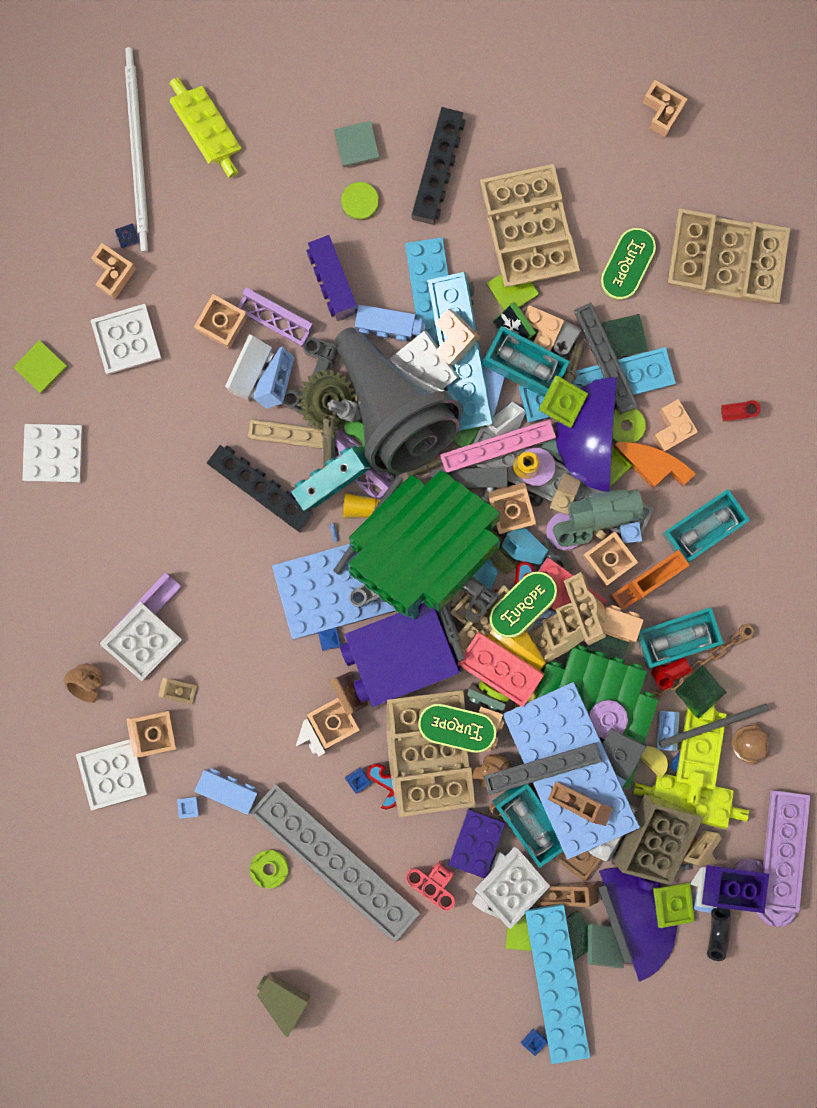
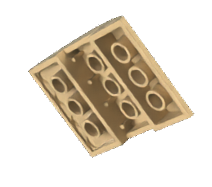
[480,164,580,288]
[667,208,790,303]
[386,690,475,817]

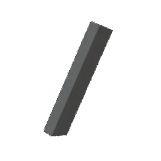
[432,467,508,488]
[598,885,632,964]

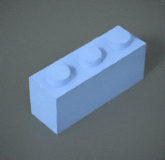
[355,305,415,342]
[194,768,259,815]

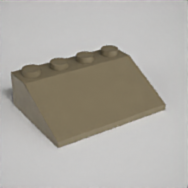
[613,794,703,885]

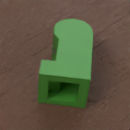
[344,421,365,448]

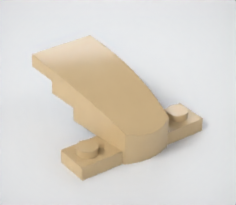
[528,572,606,663]
[447,585,510,653]

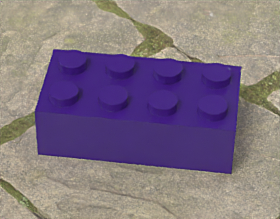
[306,235,358,321]

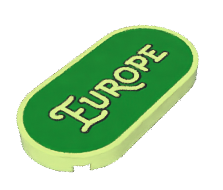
[601,228,656,300]
[490,572,557,638]
[418,704,496,753]

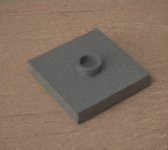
[602,727,646,779]

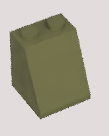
[257,973,310,1037]

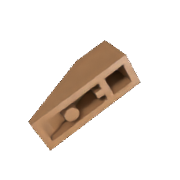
[548,781,613,826]
[536,883,598,907]

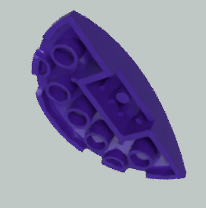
[556,377,617,492]
[599,867,677,982]

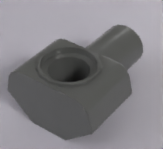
[540,539,574,571]

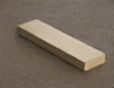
[248,419,323,449]

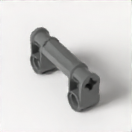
[283,337,338,416]
[461,577,499,623]

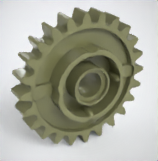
[297,370,356,431]

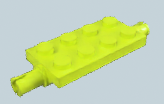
[169,77,241,178]
[675,689,726,806]
[633,774,749,829]

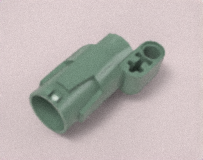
[553,489,644,547]

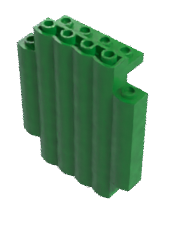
[348,470,500,620]
[517,645,658,789]

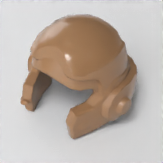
[64,663,103,703]
[732,723,770,765]
[472,754,512,788]

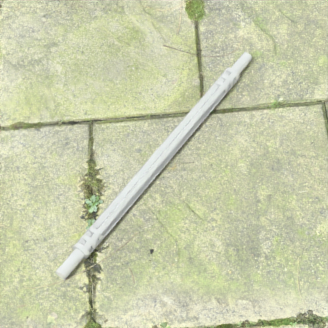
[125,47,149,252]

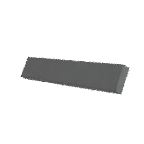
[574,302,638,415]
[483,742,602,795]

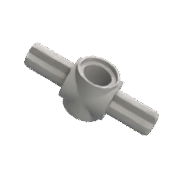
[327,399,362,423]

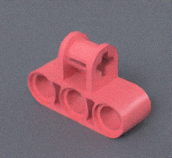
[406,860,455,911]

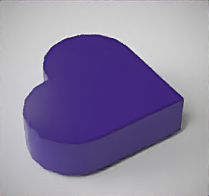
[638,877,661,890]

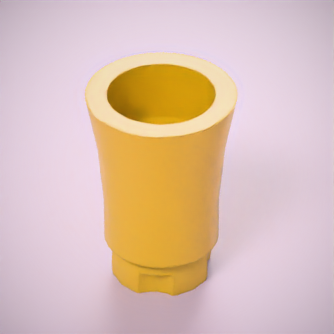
[513,452,540,479]
[343,492,381,519]

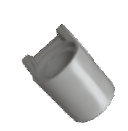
[552,321,582,358]
[350,584,380,607]

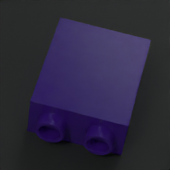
[340,603,463,707]

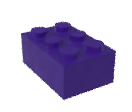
[448,809,505,879]
[702,865,769,913]

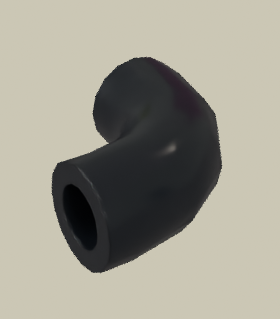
[707,907,731,961]

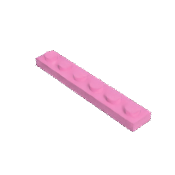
[440,419,556,473]

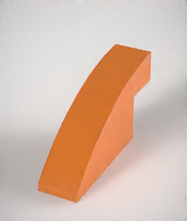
[614,442,696,488]
[609,550,690,611]

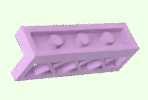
[237,288,313,347]
[322,429,393,499]
[112,573,182,630]

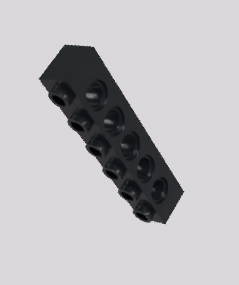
[412,107,466,225]
[207,445,313,533]

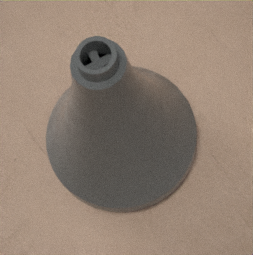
[335,327,463,474]

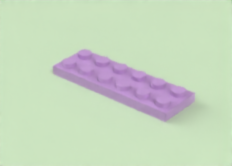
[762,790,810,913]

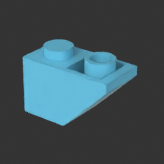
[501,527,549,565]

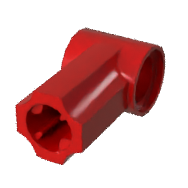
[721,400,761,422]
[651,657,692,690]

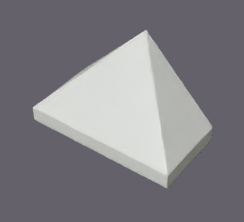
[485,402,526,435]

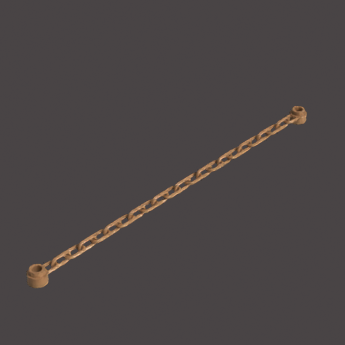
[489,624,755,819]

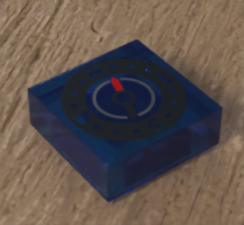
[115,223,140,248]

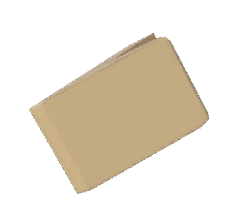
[550,473,581,515]
[158,678,197,704]
[684,830,722,866]

